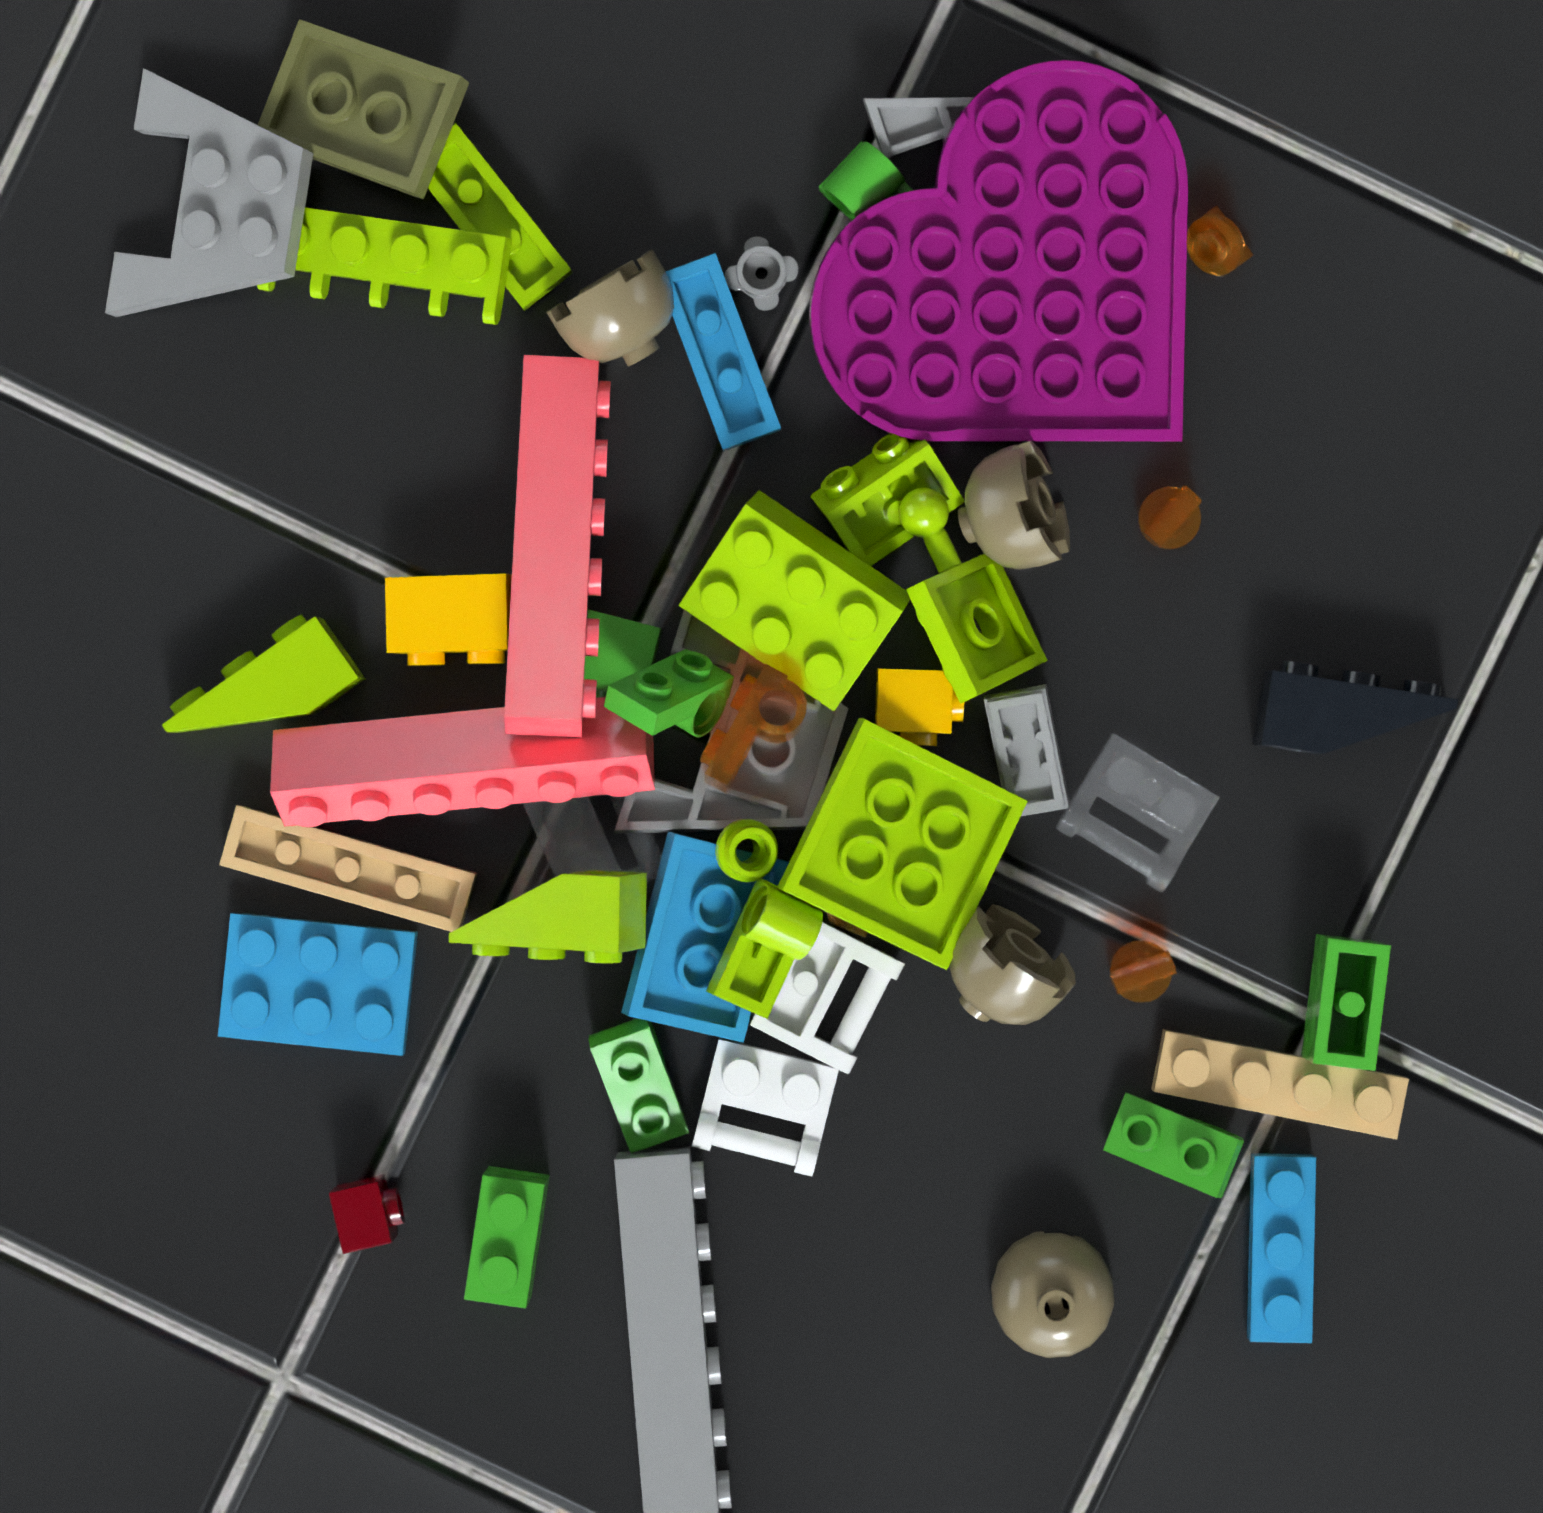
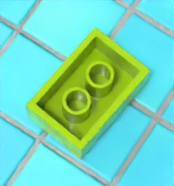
[678,490,911,711]

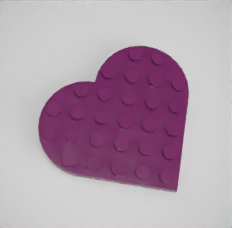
[809,60,1188,442]

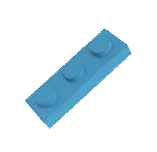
[666,253,781,452]
[1247,1153,1316,1343]

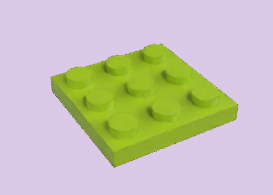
[777,718,1028,970]

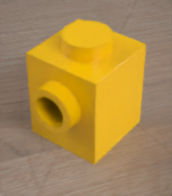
[875,668,964,746]

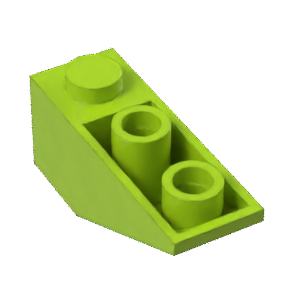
[162,614,366,733]
[449,870,647,963]

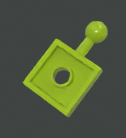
[899,488,1048,704]

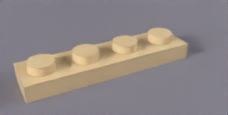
[219,805,477,932]
[1151,1029,1409,1139]

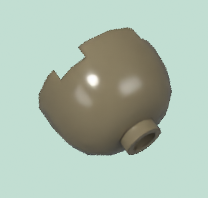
[546,250,674,367]
[958,441,1070,570]
[949,904,1076,1025]
[991,1231,1115,1358]

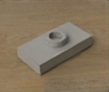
[984,684,1070,816]

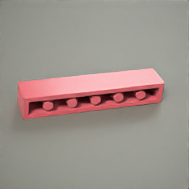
[504,355,611,737]
[270,697,655,827]

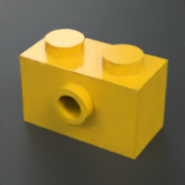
[385,574,512,666]

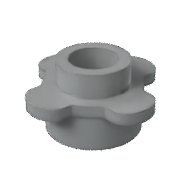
[725,236,798,311]

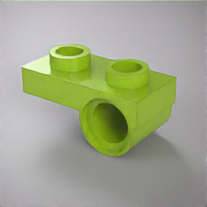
[706,878,823,1019]

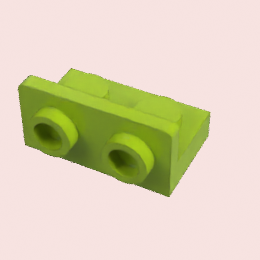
[811,433,965,566]

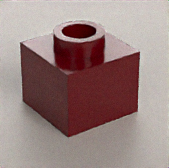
[329,1174,405,1254]

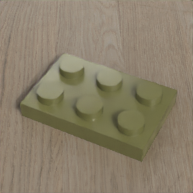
[258,19,469,199]

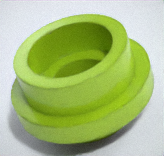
[715,819,778,882]

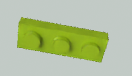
[428,123,573,311]

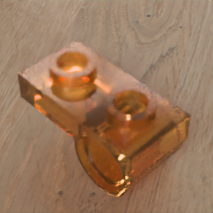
[700,664,807,794]

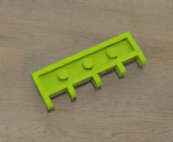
[257,207,512,325]

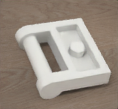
[750,921,905,1074]
[692,1037,839,1177]

